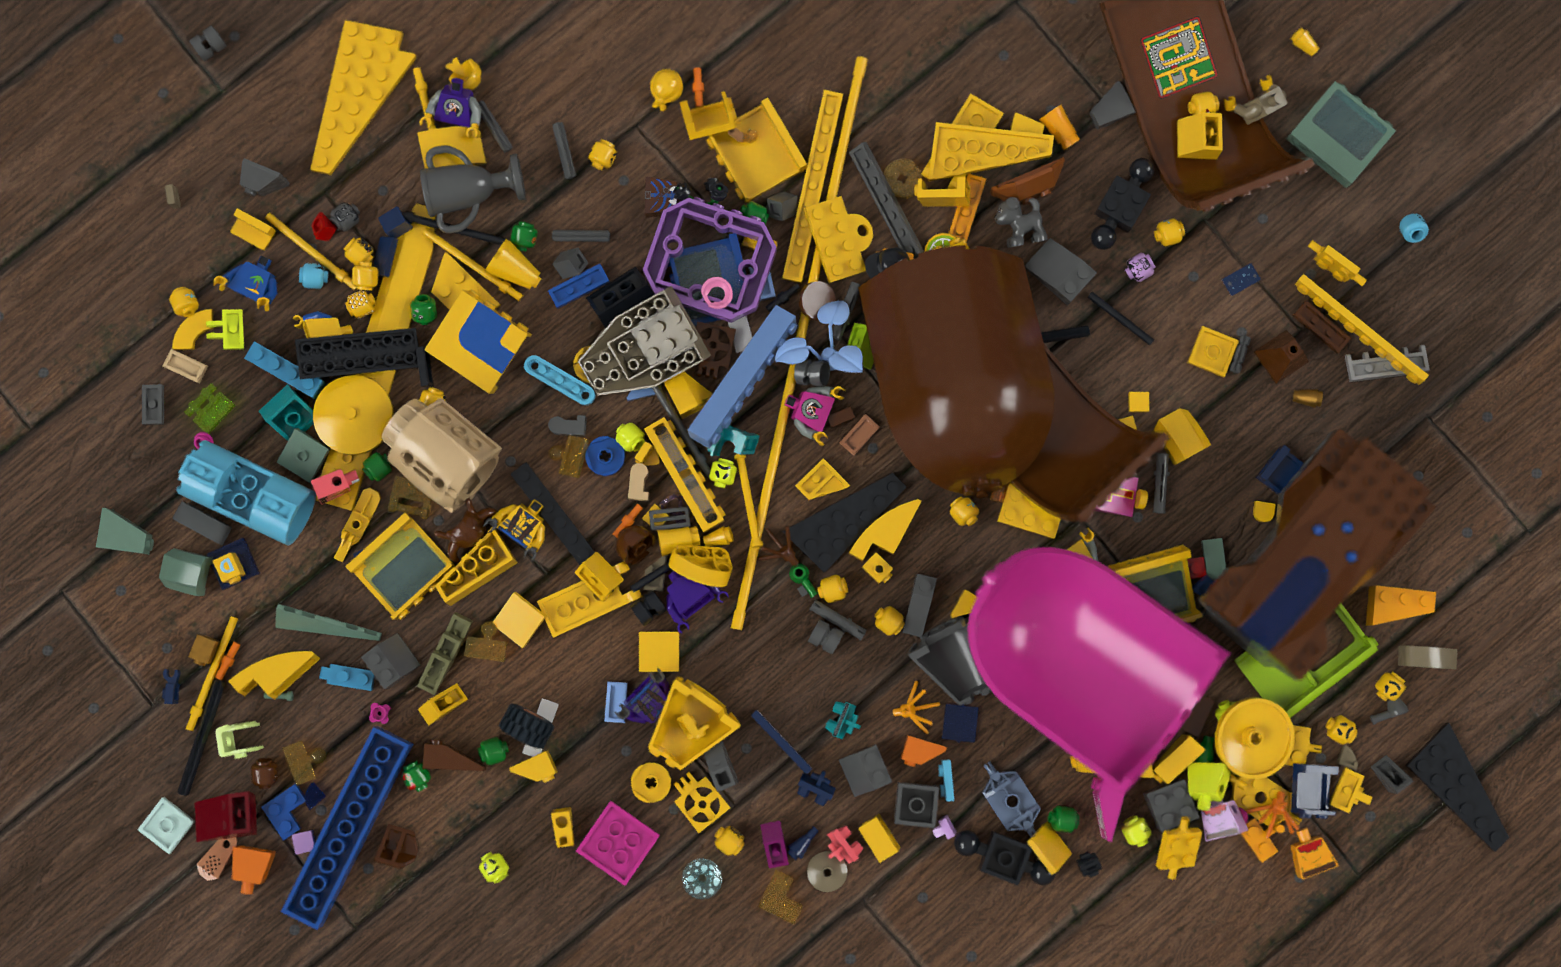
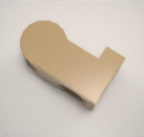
[628,463,650,501]

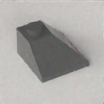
[240,158,290,197]

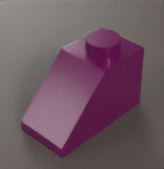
[760,821,789,869]

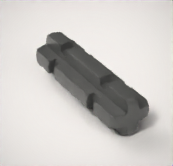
[1229,335,1251,374]

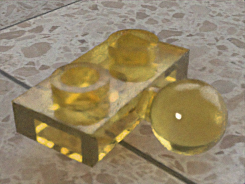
[549,435,589,479]
[464,621,508,662]
[282,741,326,786]

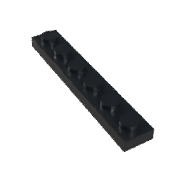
[511,462,595,565]

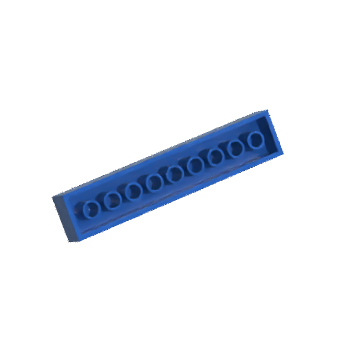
[281,726,414,930]

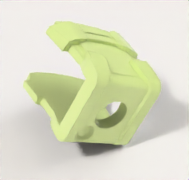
[216,721,264,759]

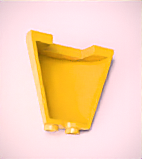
[648,677,740,770]

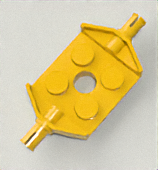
[1229,773,1302,827]

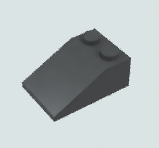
[1025,238,1097,306]

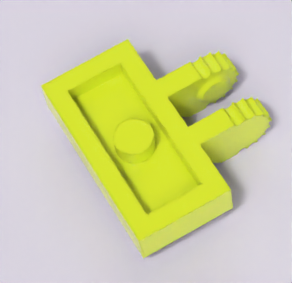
[206,309,244,350]

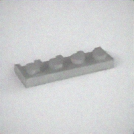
[1345,345,1430,382]

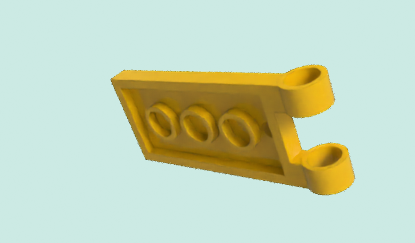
[921,93,1004,189]
[537,562,643,638]

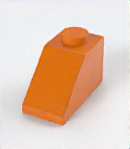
[900,735,947,767]

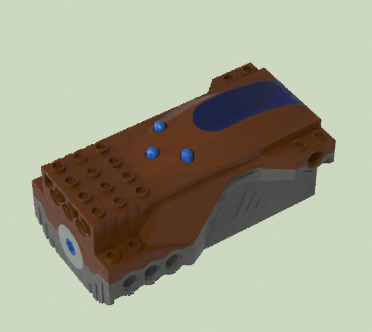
[1198,428,1436,681]

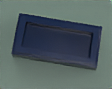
[373,237,398,277]

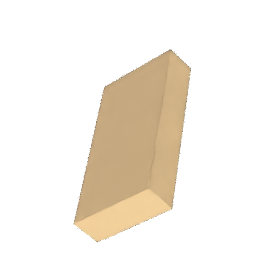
[163,349,208,384]

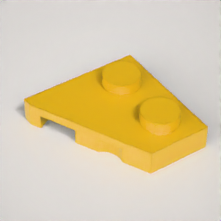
[795,458,850,500]

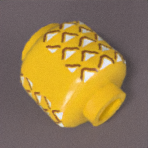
[345,290,376,319]

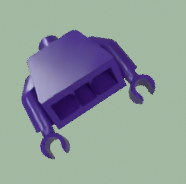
[666,571,729,633]

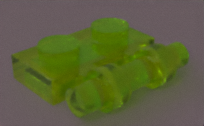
[184,383,236,434]

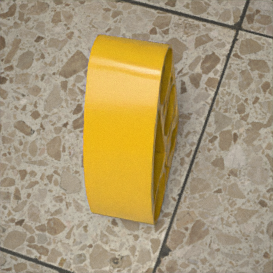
[669,545,732,587]

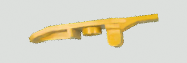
[334,487,381,562]

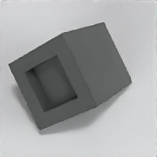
[767,192,798,221]
[552,248,588,279]

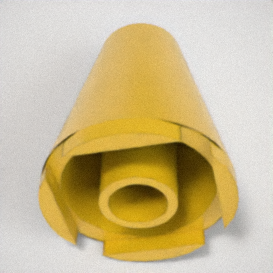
[485,239,542,289]

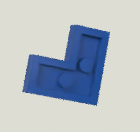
[261,784,307,841]

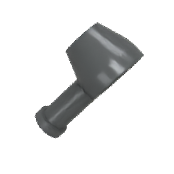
[1370,698,1409,725]

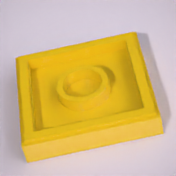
[1187,326,1239,378]
[492,592,546,648]
[639,632,679,672]
[1027,821,1072,875]

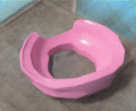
[701,277,733,309]

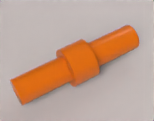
[692,67,704,108]
[613,503,643,538]
[215,641,241,680]

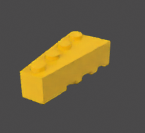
[435,527,518,606]

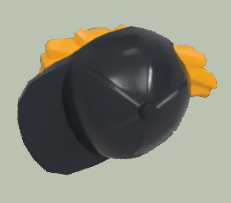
[865,248,914,279]

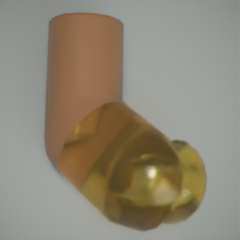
[728,127,758,143]

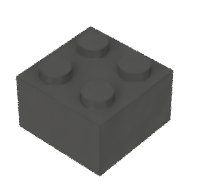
[1142,778,1199,832]
[894,782,939,828]

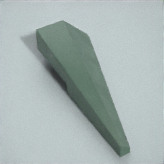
[275,604,382,641]

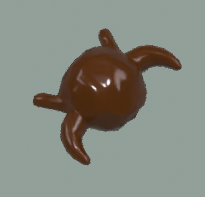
[434,498,498,563]

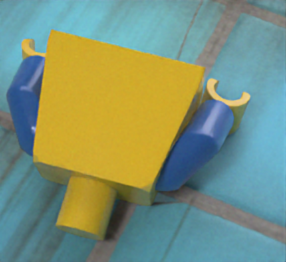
[293,311,353,338]

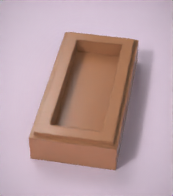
[839,414,880,456]

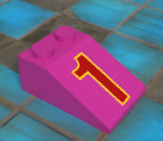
[1094,477,1138,517]

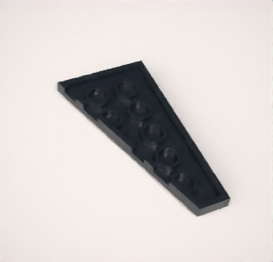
[782,473,906,573]
[1405,723,1509,852]

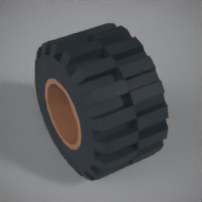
[499,704,555,749]

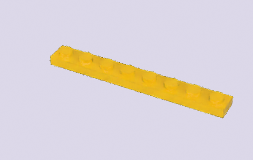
[1295,274,1429,385]

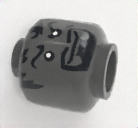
[329,202,360,232]

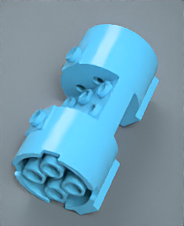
[177,440,316,546]

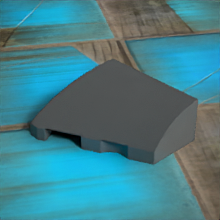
[1089,81,1135,130]

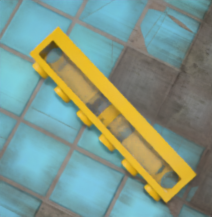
[644,417,725,533]

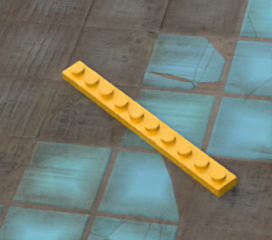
[782,90,843,283]

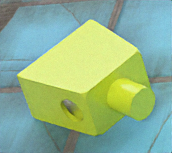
[1187,763,1231,811]

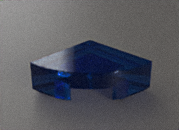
[305,782,326,810]

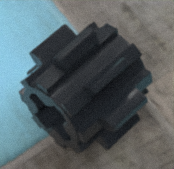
[1076,851,1102,878]

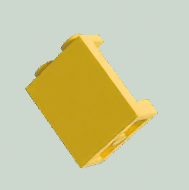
[679,91,737,140]
[914,177,970,207]

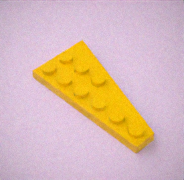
[928,122,1054,182]

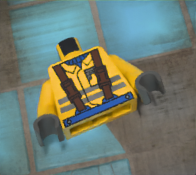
[483,499,545,562]

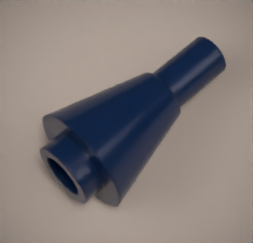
[787,826,819,860]

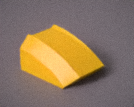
[1154,408,1211,465]

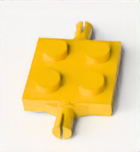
[1307,240,1367,286]
[1285,725,1322,766]
[1156,816,1202,880]

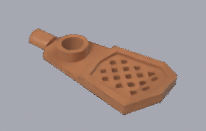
[197,838,238,881]

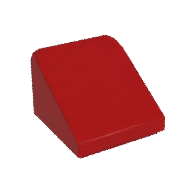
[311,212,336,241]

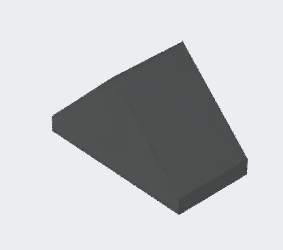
[1371,755,1413,794]

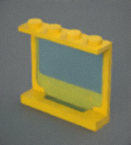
[345,513,455,620]
[1107,545,1203,623]

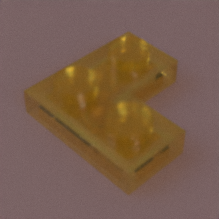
[758,869,803,924]

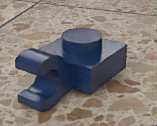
[162,669,181,704]

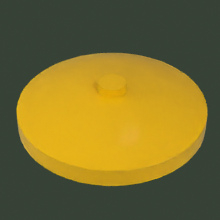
[313,375,394,455]
[1215,697,1295,779]

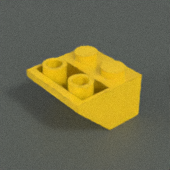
[1177,112,1223,160]

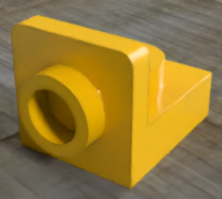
[676,713,709,740]

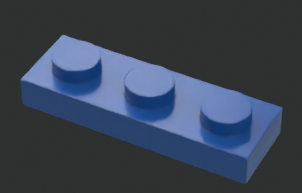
[548,264,610,309]

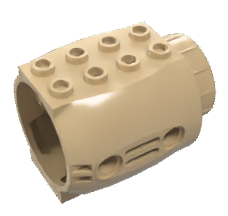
[382,398,502,513]

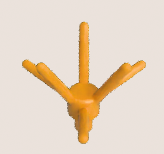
[893,680,941,734]

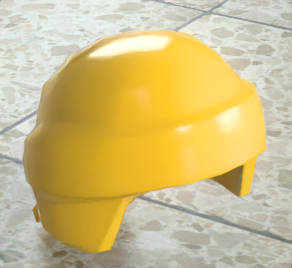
[445,58,481,90]
[650,69,683,111]

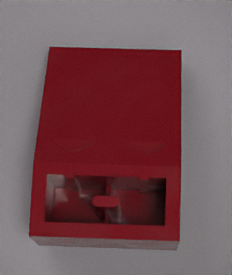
[195,791,257,842]

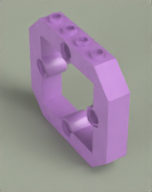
[643,197,777,323]

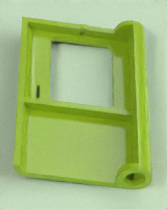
[1235,603,1379,718]

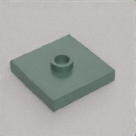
[277,428,331,483]

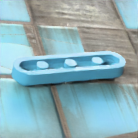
[524,355,595,406]

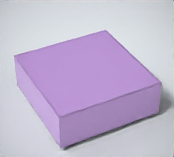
[292,830,315,855]

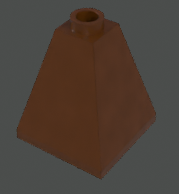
[1254,330,1309,384]

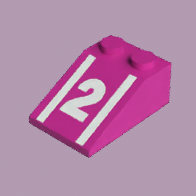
[1091,775,1125,842]

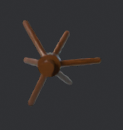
[757,526,799,566]

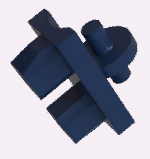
[797,770,836,806]

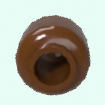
[251,758,278,789]

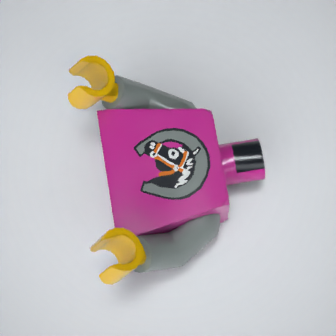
[784,386,845,446]

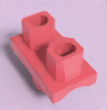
[827,826,863,864]

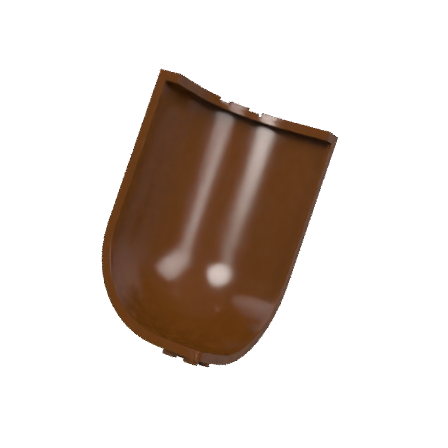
[858,246,1054,499]

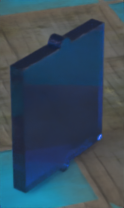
[942,704,979,743]

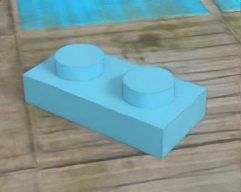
[938,759,954,801]

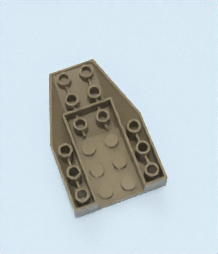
[578,286,711,396]

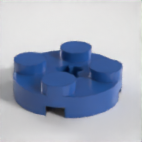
[585,436,625,476]

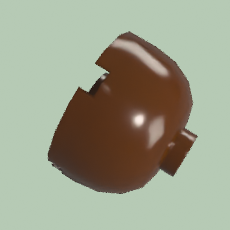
[616,525,656,565]

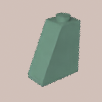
[96,508,154,555]

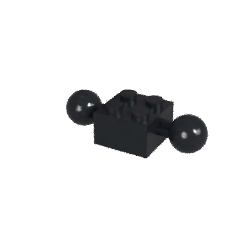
[1091,158,1155,250]
[954,830,1056,886]

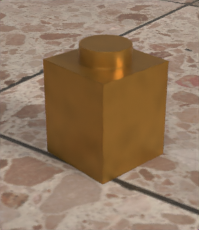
[188,634,221,666]

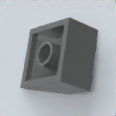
[361,633,421,689]
[839,744,892,797]

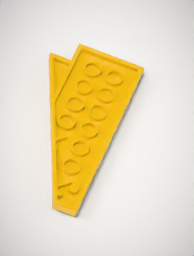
[310,20,417,175]

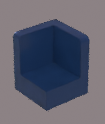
[378,206,413,239]

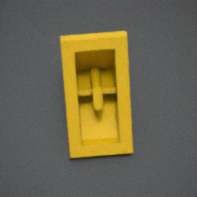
[950,590,978,618]

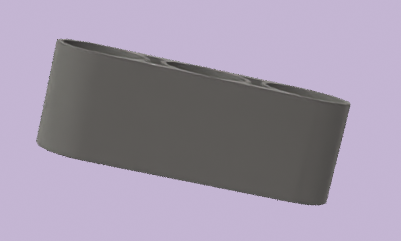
[172,501,232,545]

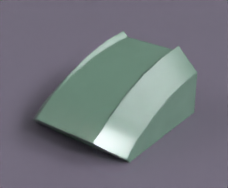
[159,548,213,596]

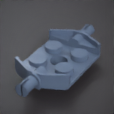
[982,761,1041,837]

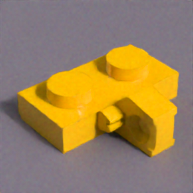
[1329,768,1373,813]

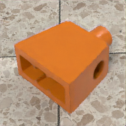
[232,845,276,895]

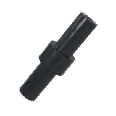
[765,283,801,312]

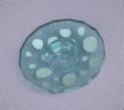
[682,858,722,900]

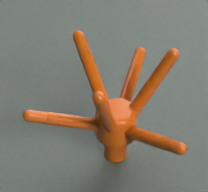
[1246,791,1299,839]

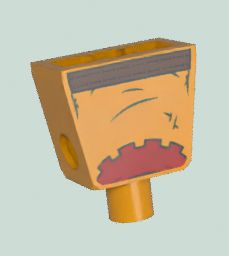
[1291,827,1338,879]

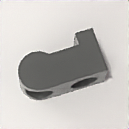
[548,415,587,437]

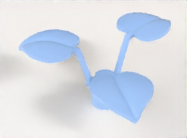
[775,301,863,373]

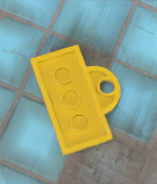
[804,196,873,283]

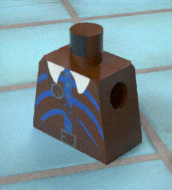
[645,177,687,218]

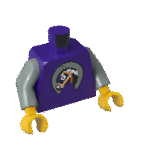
[420,78,482,138]

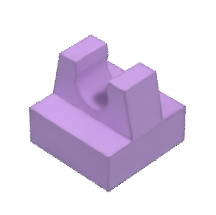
[933,815,957,839]

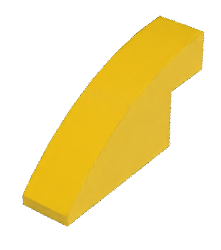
[849,499,921,561]
[228,651,320,700]

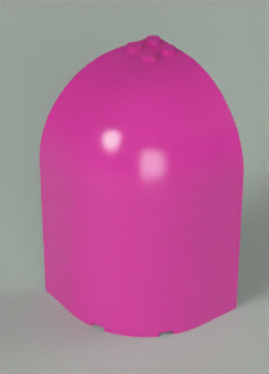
[968,547,1230,794]

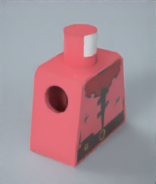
[311,469,360,505]

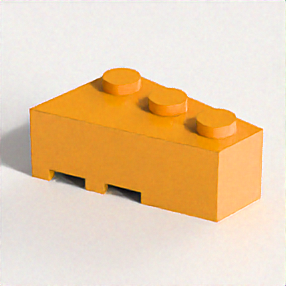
[1366,585,1436,626]

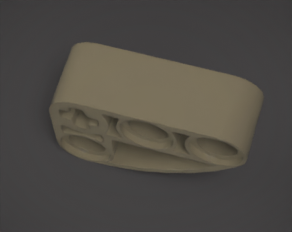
[1398,646,1458,669]

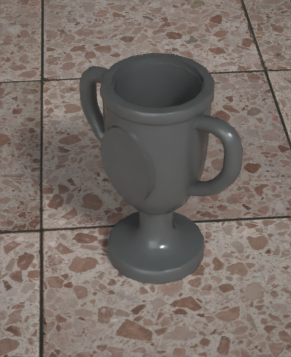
[420,145,526,233]

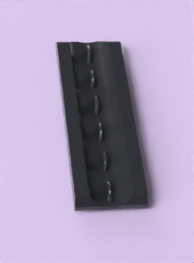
[295,328,418,379]

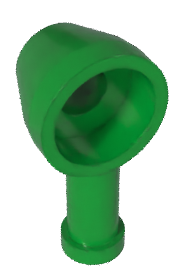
[789,564,818,598]

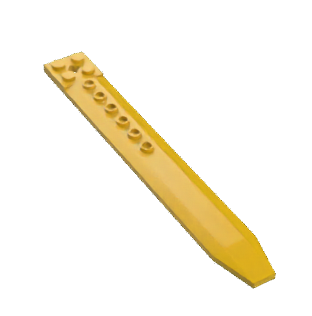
[315,203,435,511]

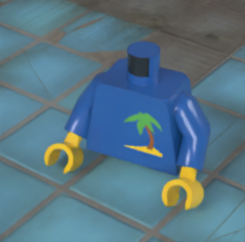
[213,256,278,311]

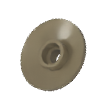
[807,851,847,892]

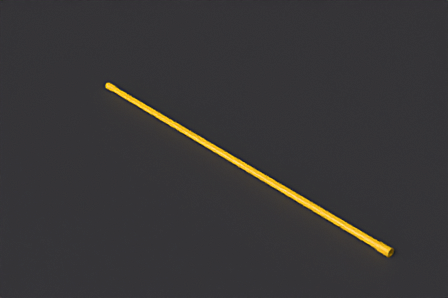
[731,56,868,630]

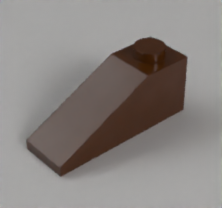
[423,740,486,771]

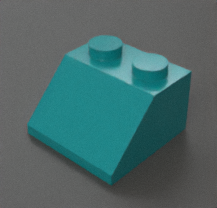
[259,384,314,441]

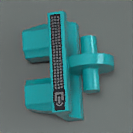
[825,702,861,739]

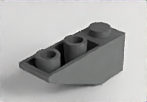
[704,740,739,792]

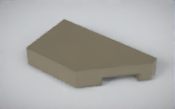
[643,555,667,592]

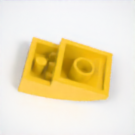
[417,125,486,169]

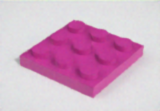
[576,801,660,886]

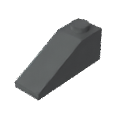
[902,574,937,637]

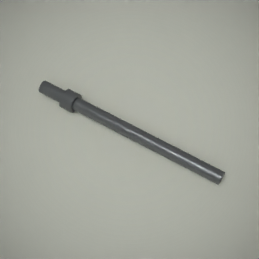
[652,385,711,478]

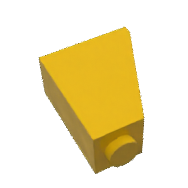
[1152,734,1205,784]

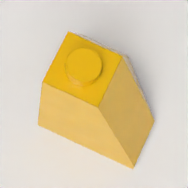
[663,372,712,419]

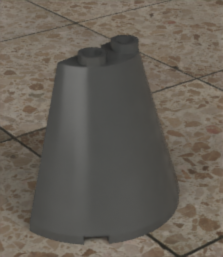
[908,615,992,706]

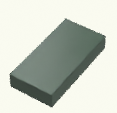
[1201,538,1226,579]

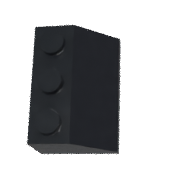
[586,266,655,328]

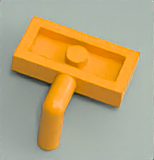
[1240,817,1285,863]

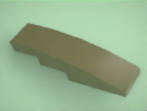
[417,612,473,695]

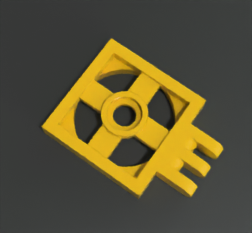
[674,772,731,833]

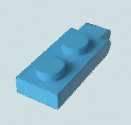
[319,664,375,691]

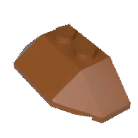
[990,157,1065,206]

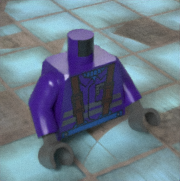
[614,668,670,724]

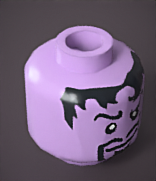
[1125,253,1156,282]

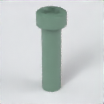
[264,691,294,701]

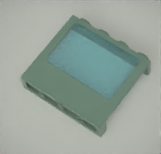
[1286,81,1396,188]

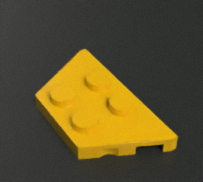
[431,252,500,310]

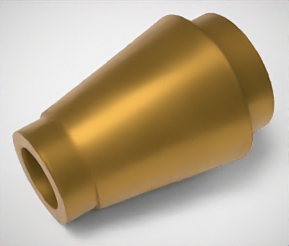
[1292,389,1323,408]

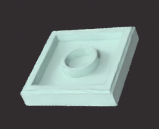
[138,797,195,854]

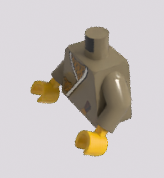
[1224,75,1287,125]

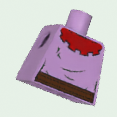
[1201,800,1248,841]

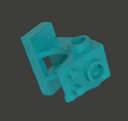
[707,425,760,456]

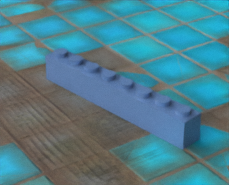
[688,305,797,449]

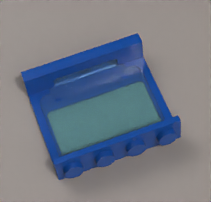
[668,233,746,326]

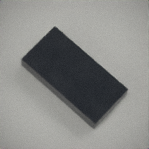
[416,346,434,389]

